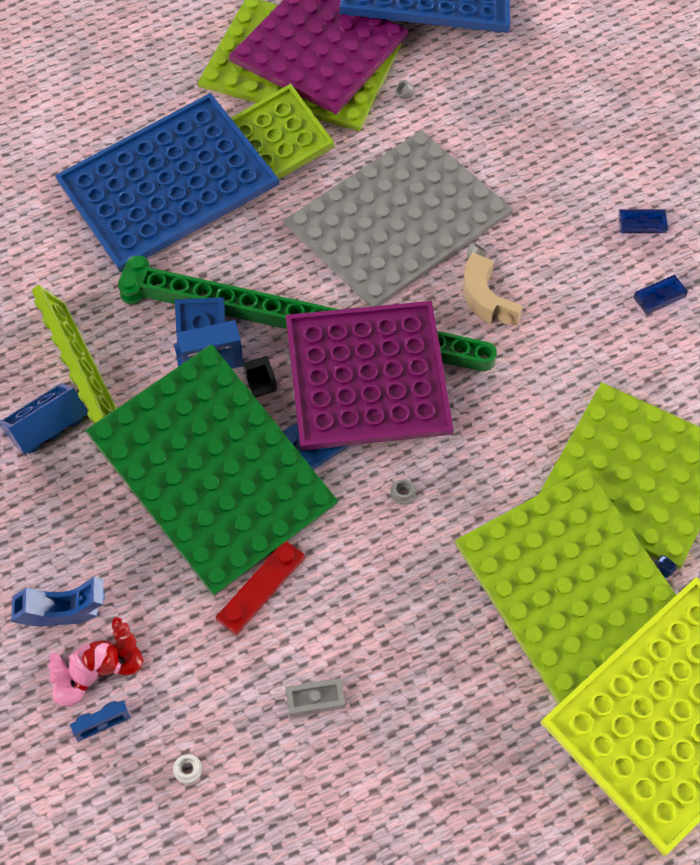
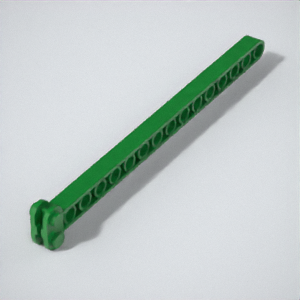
[118,255,497,371]

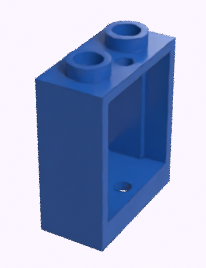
[174,320,244,369]

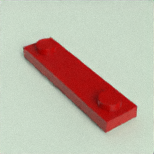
[215,541,305,636]

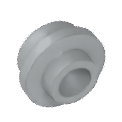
[391,479,416,505]

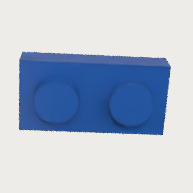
[70,700,131,742]

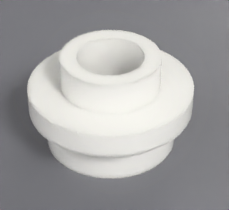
[173,754,202,784]

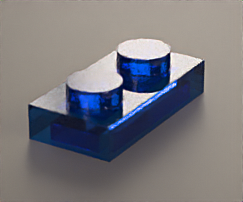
[618,209,668,233]
[633,274,688,315]

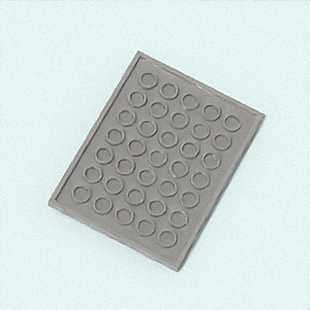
[284,130,513,307]

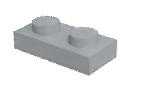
[285,678,345,717]

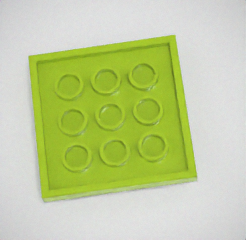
[231,84,335,179]

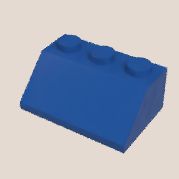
[0,383,88,454]

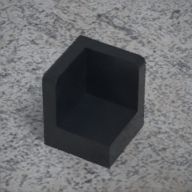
[243,356,277,397]

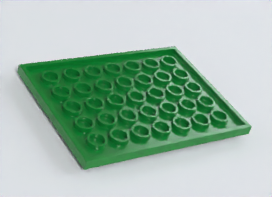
[86,344,339,596]

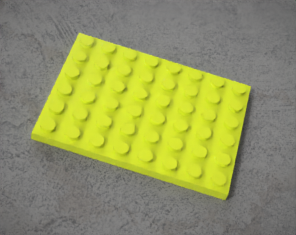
[540,577,700,856]

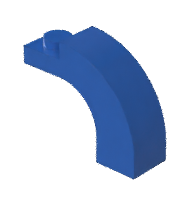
[11,577,105,627]

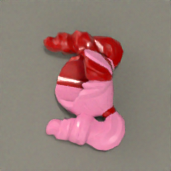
[48,617,144,707]

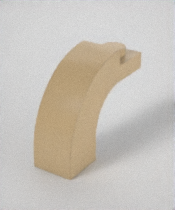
[463,252,523,326]

